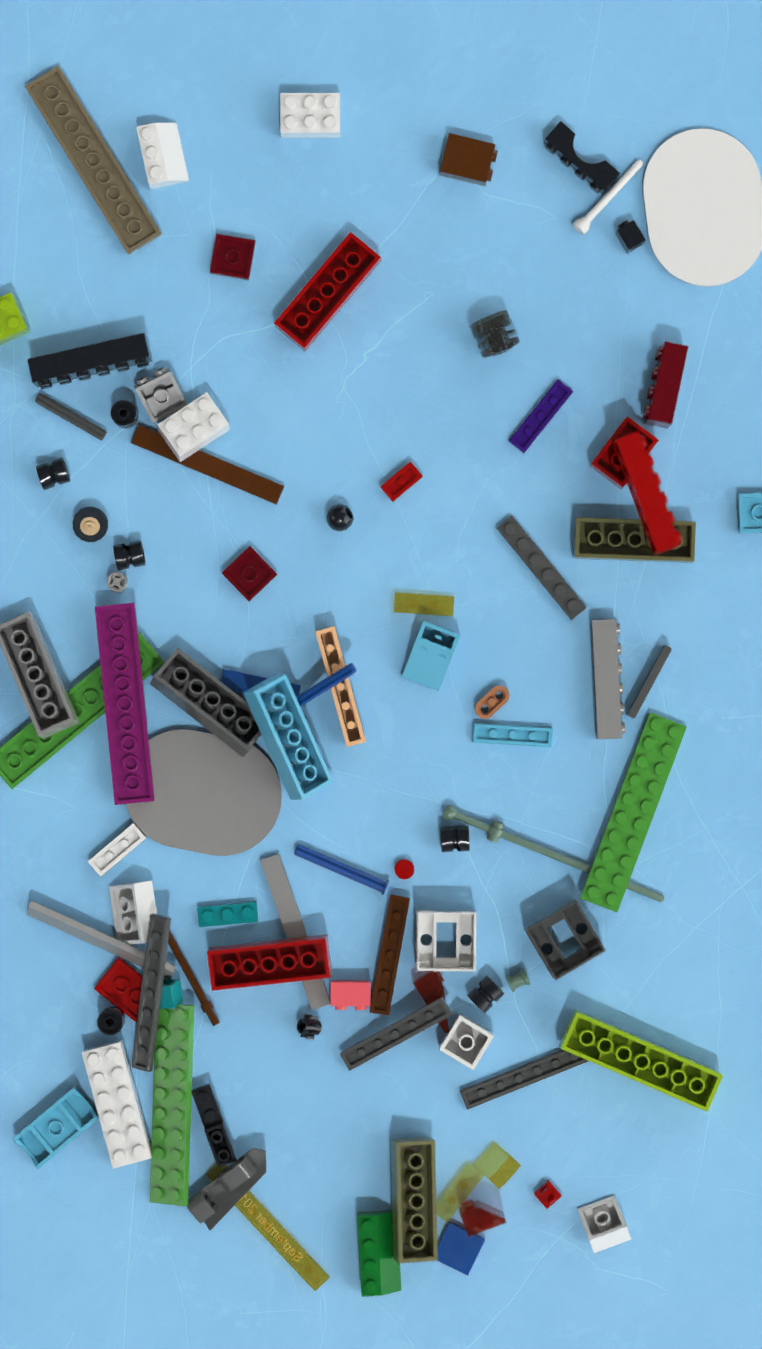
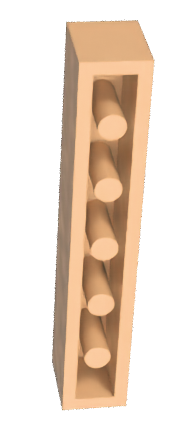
[315,626,366,747]

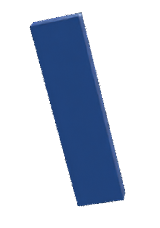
[221,669,301,696]

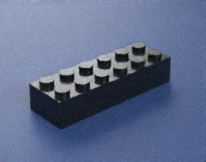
[27,333,153,389]

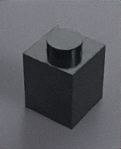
[615,220,646,254]

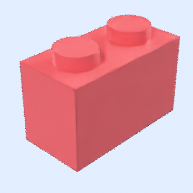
[331,980,371,1010]

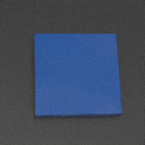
[437,1221,485,1276]

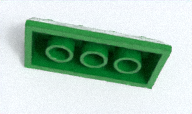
[357,1210,401,1297]

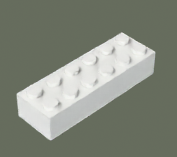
[82,1039,153,1169]

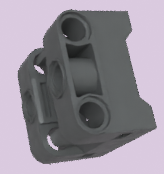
[524,898,606,980]

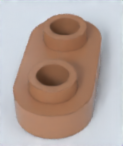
[475,686,509,719]

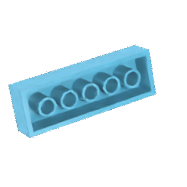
[243,674,333,800]

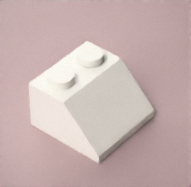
[578,1195,631,1253]

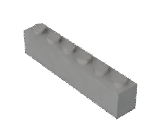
[591,619,625,739]

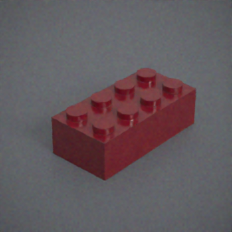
[642,341,689,429]

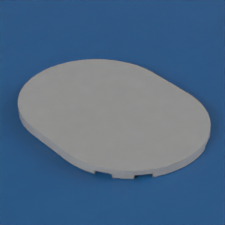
[126,729,282,856]

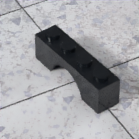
[544,121,620,195]

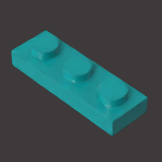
[197,902,259,927]

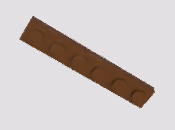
[369,894,410,1016]

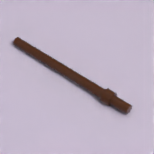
[168,931,220,1026]

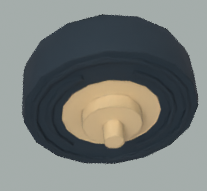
[72,507,108,542]

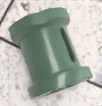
[505,968,530,992]

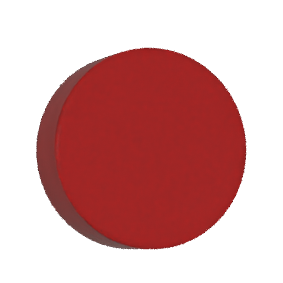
[394,859,414,879]

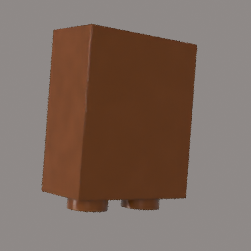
[440,133,498,186]

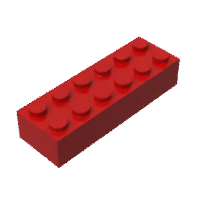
[274,232,381,351]
[613,431,682,556]
[207,934,332,991]

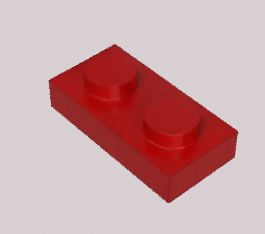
[380,461,423,502]

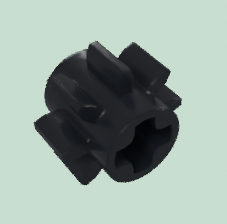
[297,1014,322,1040]

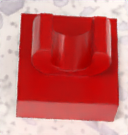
[534,1180,562,1209]

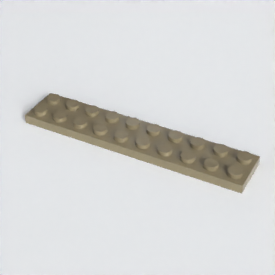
[25,66,162,255]

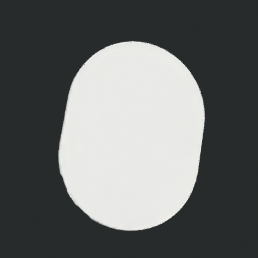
[643,129,762,287]

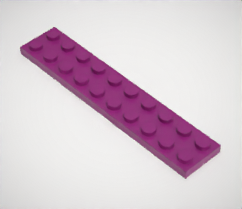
[95,603,155,805]

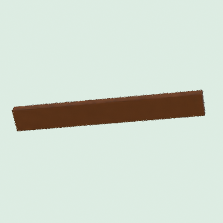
[131,425,284,505]

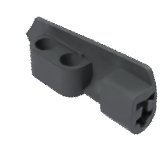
[187,1148,266,1230]

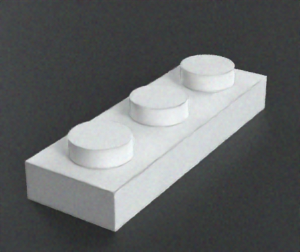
[88,823,146,877]

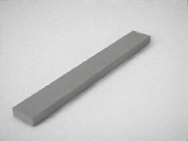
[260,854,331,1010]
[26,901,176,979]

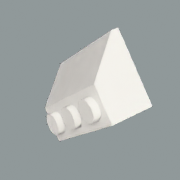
[136,123,189,189]
[109,880,157,944]

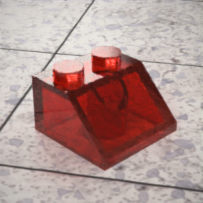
[459,1199,506,1237]

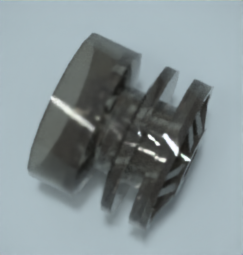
[469,310,520,358]

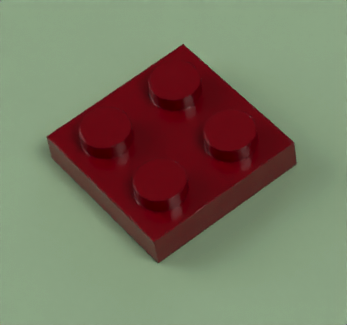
[210,234,256,281]
[222,546,278,602]

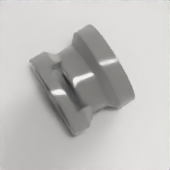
[107,572,128,592]

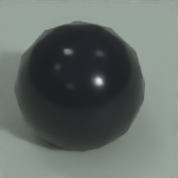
[326,504,354,532]

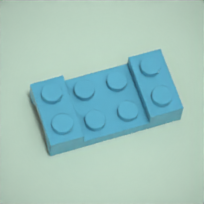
[12,1086,99,1170]

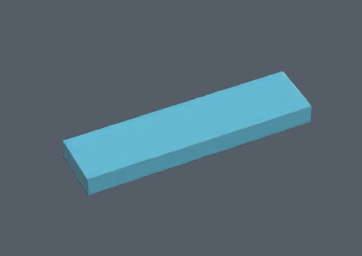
[472,723,553,747]

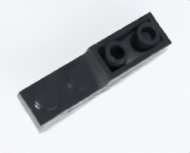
[192,1083,237,1167]

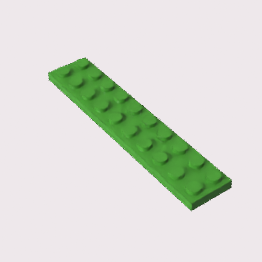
[0,632,165,789]
[580,713,687,912]
[150,1004,194,1206]

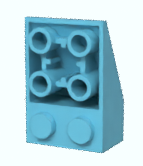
[402,621,460,691]

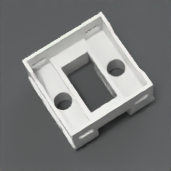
[416,910,476,971]

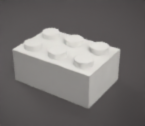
[280,93,340,138]
[157,392,229,462]

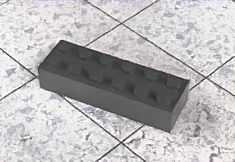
[150,648,261,758]

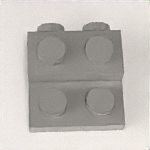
[134,367,188,423]

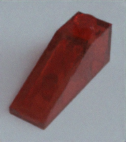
[413,971,449,1034]

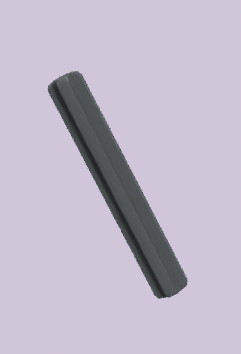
[35,393,107,440]

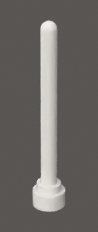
[572,160,643,235]

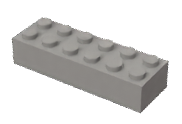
[0,612,80,739]

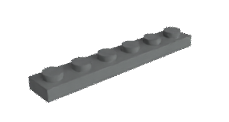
[496,516,587,620]
[340,996,452,1071]

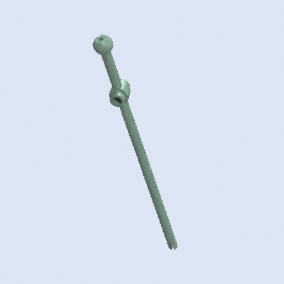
[442,805,664,902]

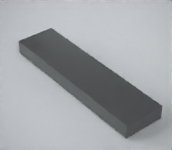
[626,645,672,718]

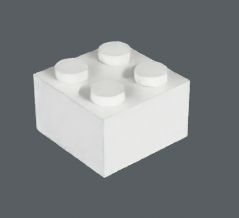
[439,1013,494,1070]

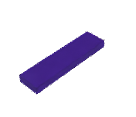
[508,380,573,454]

